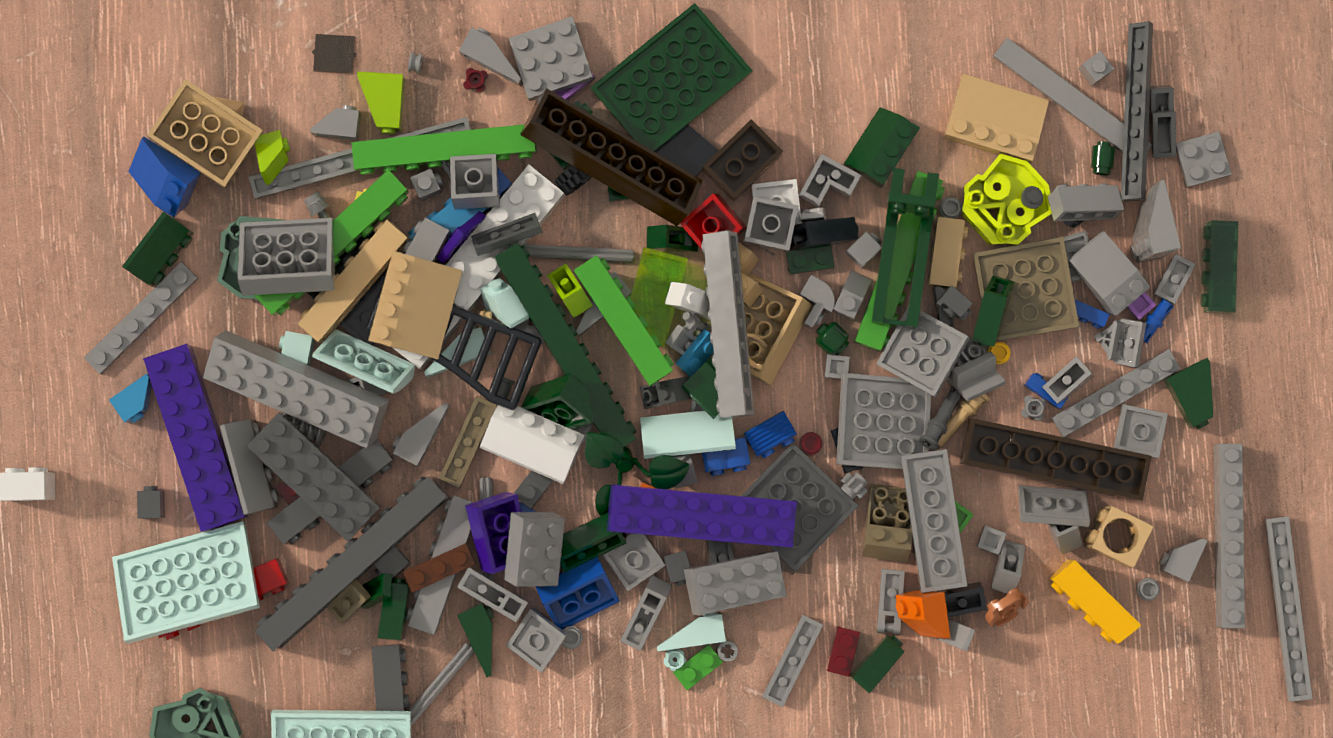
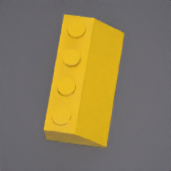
[1049,559,1141,644]

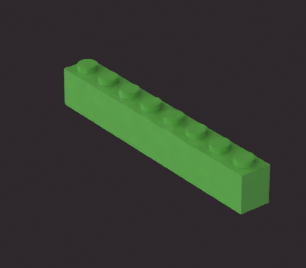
[351,124,538,175]
[254,170,409,316]
[854,171,945,352]

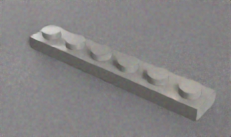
[84,262,199,374]
[1051,349,1181,437]

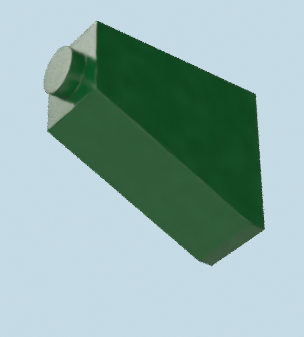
[972,275,1015,347]
[1163,358,1214,430]
[377,578,410,641]
[850,635,905,694]

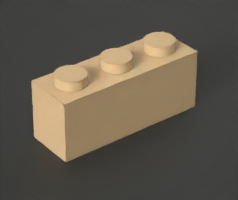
[927,217,968,289]

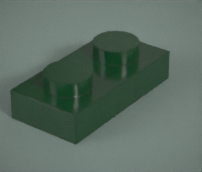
[786,245,835,275]

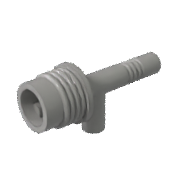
[303,191,330,219]

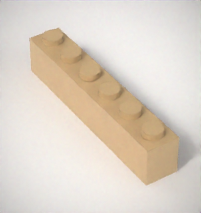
[298,220,411,343]

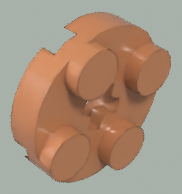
[985,588,1028,627]

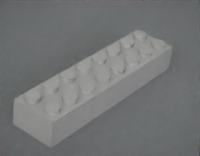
[203,330,389,448]

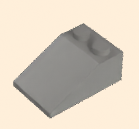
[1068,231,1150,316]

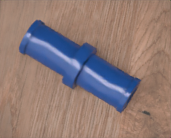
[1143,299,1174,344]

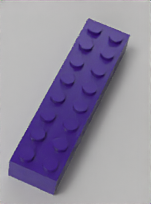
[143,344,249,532]
[607,485,797,548]

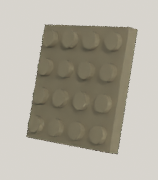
[973,237,1080,341]

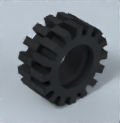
[555,165,591,196]

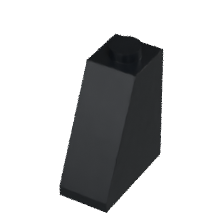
[789,217,858,251]

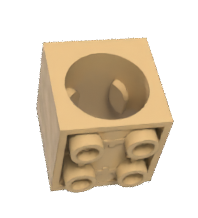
[1084,506,1154,568]

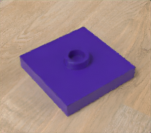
[436,211,486,263]

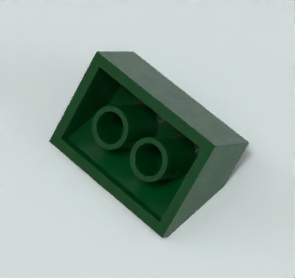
[844,107,920,188]
[122,211,193,287]
[521,374,594,429]

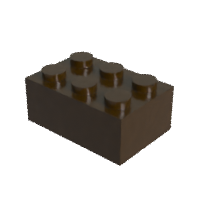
[702,119,783,202]

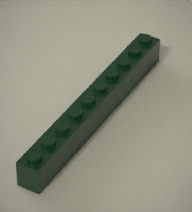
[493,243,637,447]

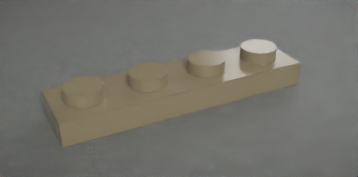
[439,396,497,488]

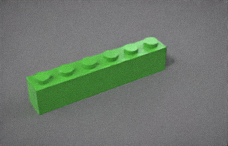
[574,255,674,386]

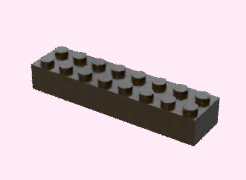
[520,88,703,226]
[959,418,1151,501]

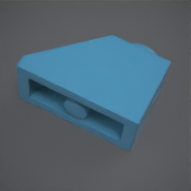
[109,374,152,424]

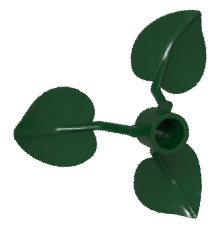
[585,432,689,516]

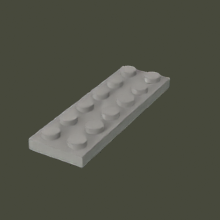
[901,449,967,593]

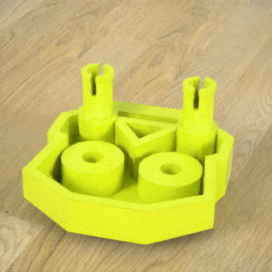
[961,153,1052,245]

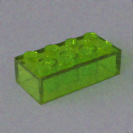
[631,247,688,349]

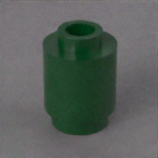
[1091,141,1115,175]

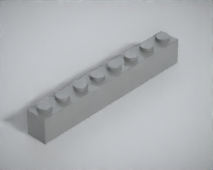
[702,231,754,418]
[1214,444,1245,628]

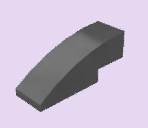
[1149,85,1176,158]

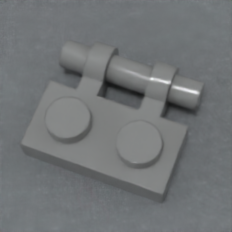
[665,311,712,355]

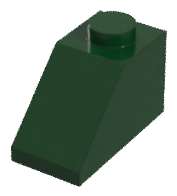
[646,225,698,252]

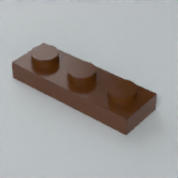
[403,543,476,593]

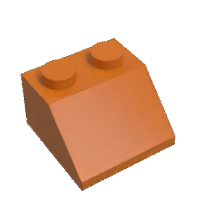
[896,590,950,639]

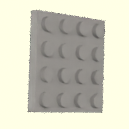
[836,373,931,470]

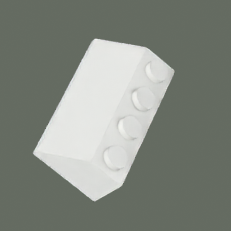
[480,405,585,484]

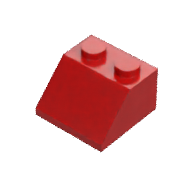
[680,193,747,250]

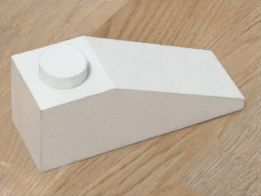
[665,282,710,320]

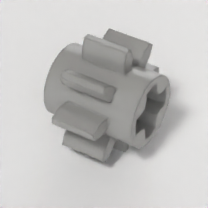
[841,472,868,500]

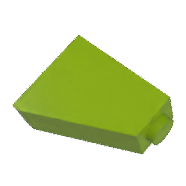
[357,71,405,135]

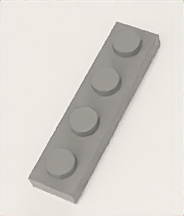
[762,614,823,707]

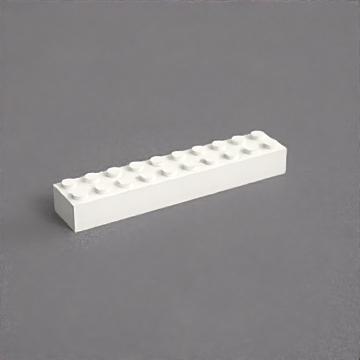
[392,165,565,371]

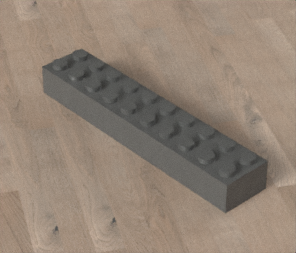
[255,476,450,651]

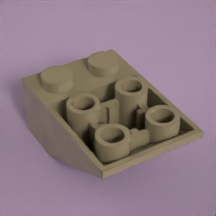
[862,484,912,562]

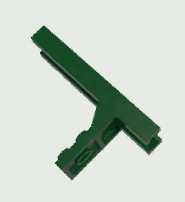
[872,168,939,329]

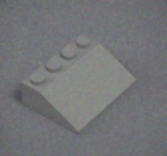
[1130,180,1181,263]
[238,218,335,296]

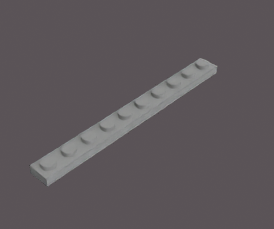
[249,117,471,199]

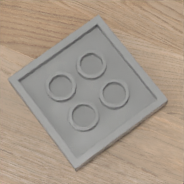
[509,16,594,102]
[876,306,970,397]

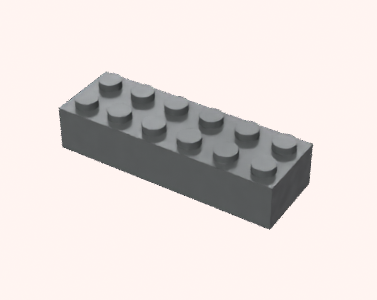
[247,412,381,541]

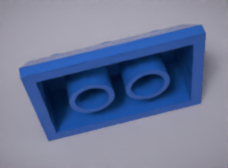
[535,557,620,630]

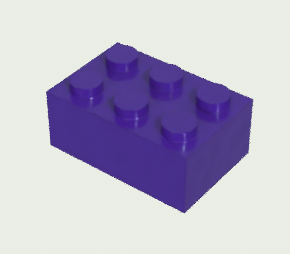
[465,492,521,574]

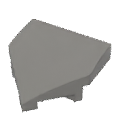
[1094,318,1147,367]

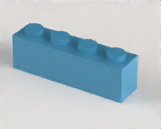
[408,198,493,246]

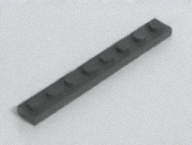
[1121,21,1153,202]

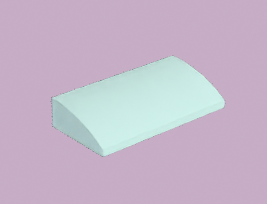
[312,329,415,393]
[640,411,736,459]

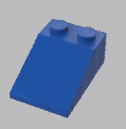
[128,137,201,218]

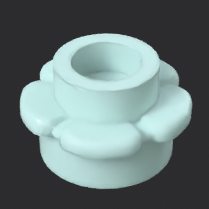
[664,649,686,671]

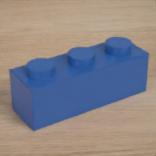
[1075,300,1110,329]
[1024,373,1069,410]

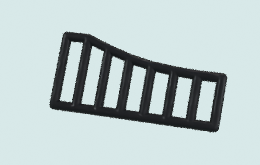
[366,281,542,410]

